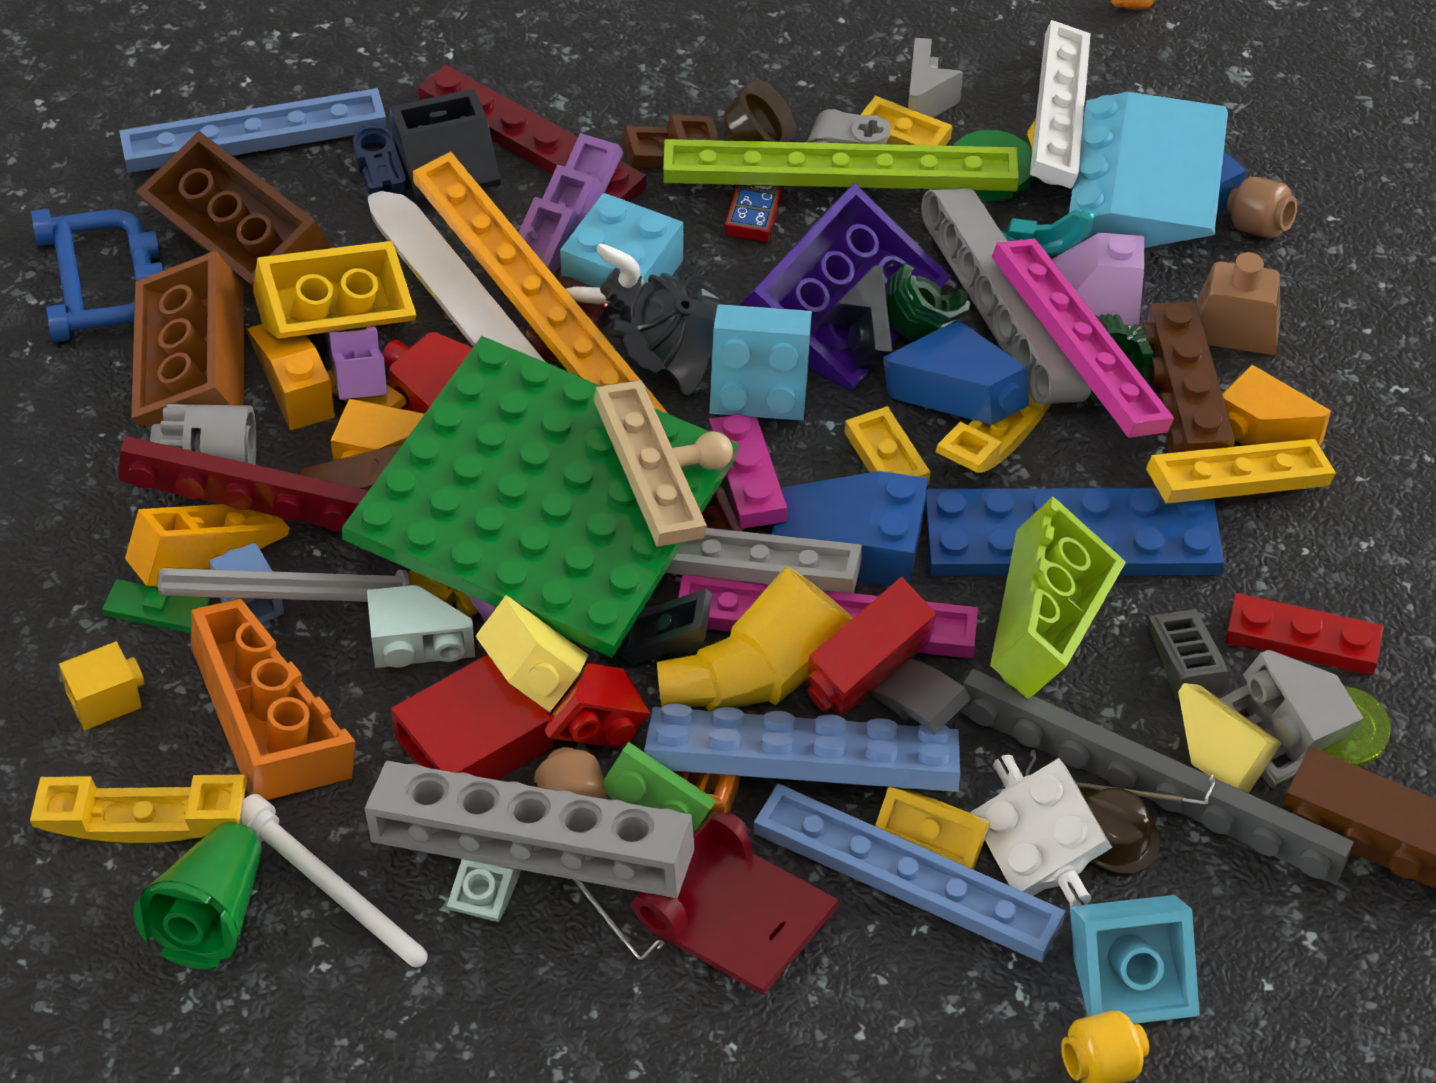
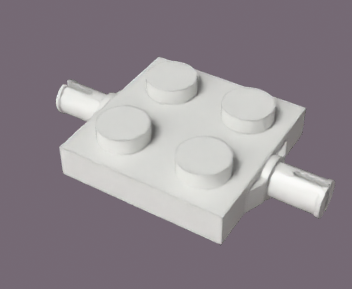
[970,755,1112,907]

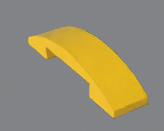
[936,393,1051,473]
[30,774,247,843]

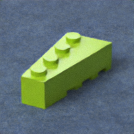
[990,496,1126,700]

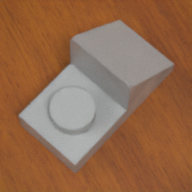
[908,38,963,118]

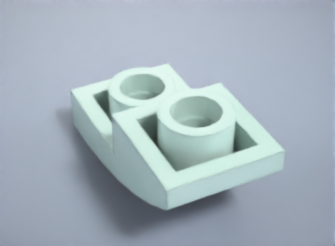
[447,859,521,922]

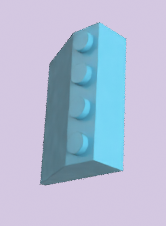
[1069,92,1228,248]

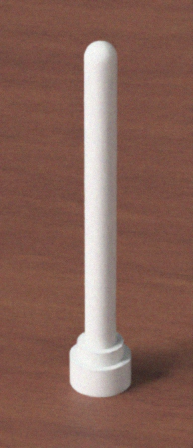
[239,793,427,967]

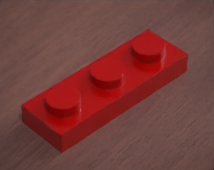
[1225,593,1383,675]

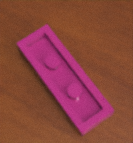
[709,414,787,529]

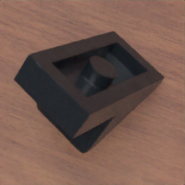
[819,266,892,370]
[620,588,712,666]

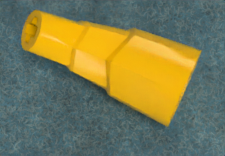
[657,566,853,711]

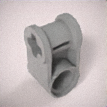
[806,109,890,144]

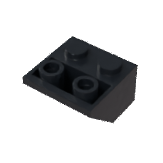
[390,89,501,204]

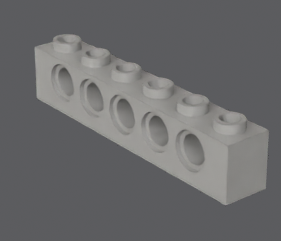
[365,761,695,898]

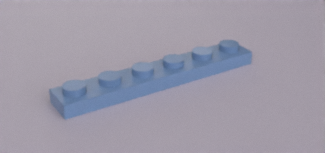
[119,88,387,173]
[753,784,1065,963]

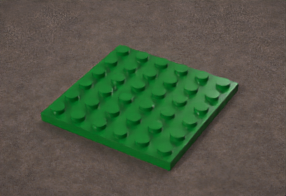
[342,336,739,658]

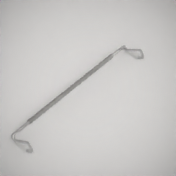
[573,879,665,960]

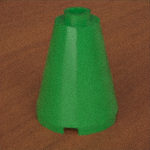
[133,822,262,970]

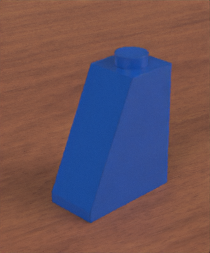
[883,320,1030,424]

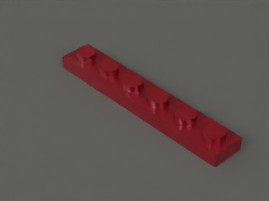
[418,64,646,202]
[118,436,369,531]

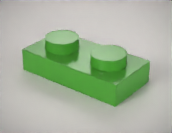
[602,742,716,832]

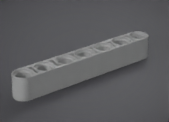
[921,188,1091,405]

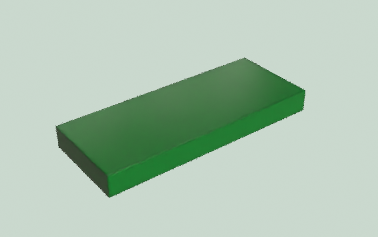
[102,579,211,633]

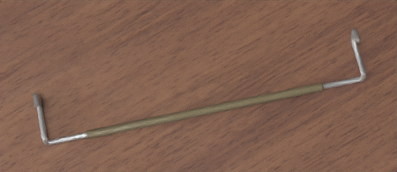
[1026,750,1215,804]

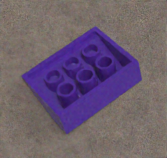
[738,183,951,391]

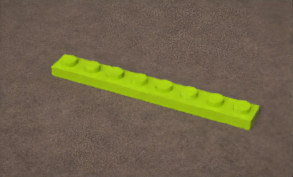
[663,139,1019,191]

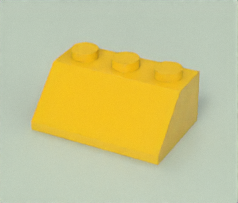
[252,241,416,339]

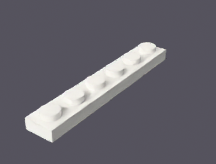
[1030,20,1091,189]

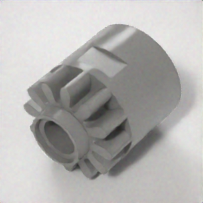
[150,404,256,465]

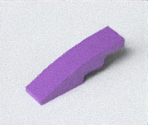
[518,133,624,275]

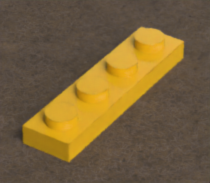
[1146,439,1336,504]

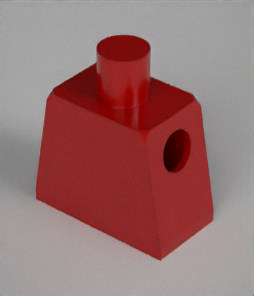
[382,332,472,414]

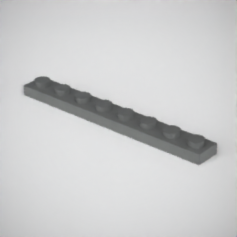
[960,669,1354,885]

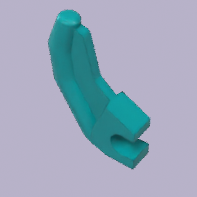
[1002,209,1095,257]

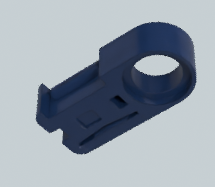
[353,126,407,197]

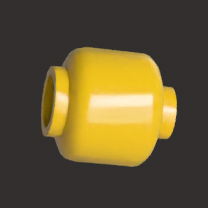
[1061,1010,1149,1083]

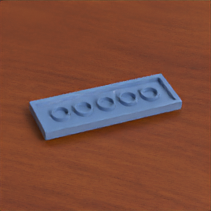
[644,703,960,792]

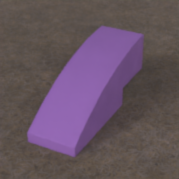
[324,326,387,399]

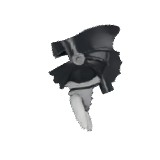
[565,243,719,397]

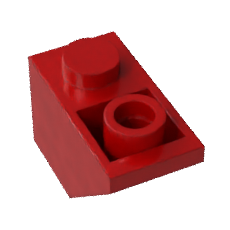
[545,663,651,748]

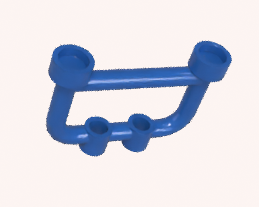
[31,208,163,343]

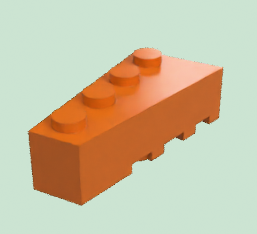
[191,598,355,800]

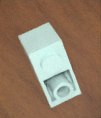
[367,585,475,668]

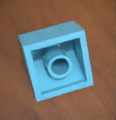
[1070,895,1200,1024]

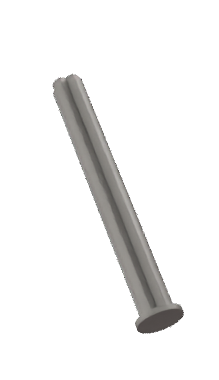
[157,568,410,602]

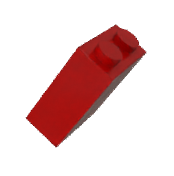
[806,577,937,717]
[391,654,554,780]

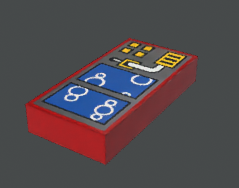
[725,185,785,243]

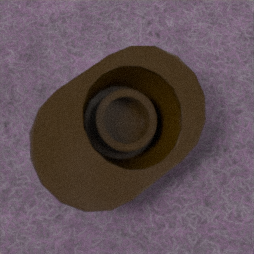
[723,80,796,142]
[1078,787,1161,874]

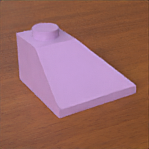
[1051,233,1144,326]

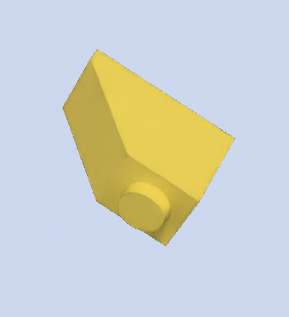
[476,595,588,712]
[1178,683,1282,793]

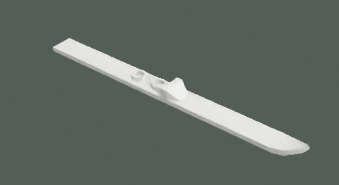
[368,191,545,362]

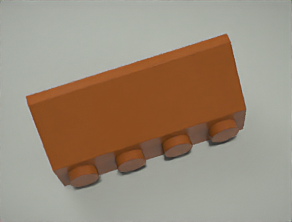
[131,251,244,427]

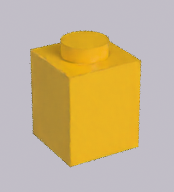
[59,641,145,731]

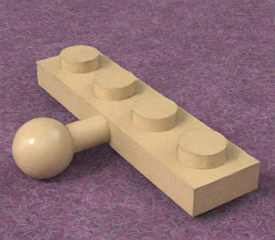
[594,380,733,547]

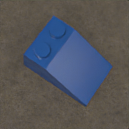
[772,471,928,586]

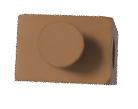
[1196,252,1280,356]

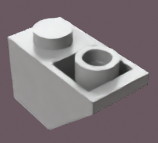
[1243,650,1364,761]

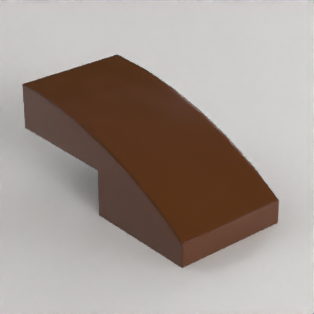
[622,114,720,168]

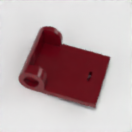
[631,812,839,995]

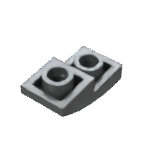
[871,658,971,734]

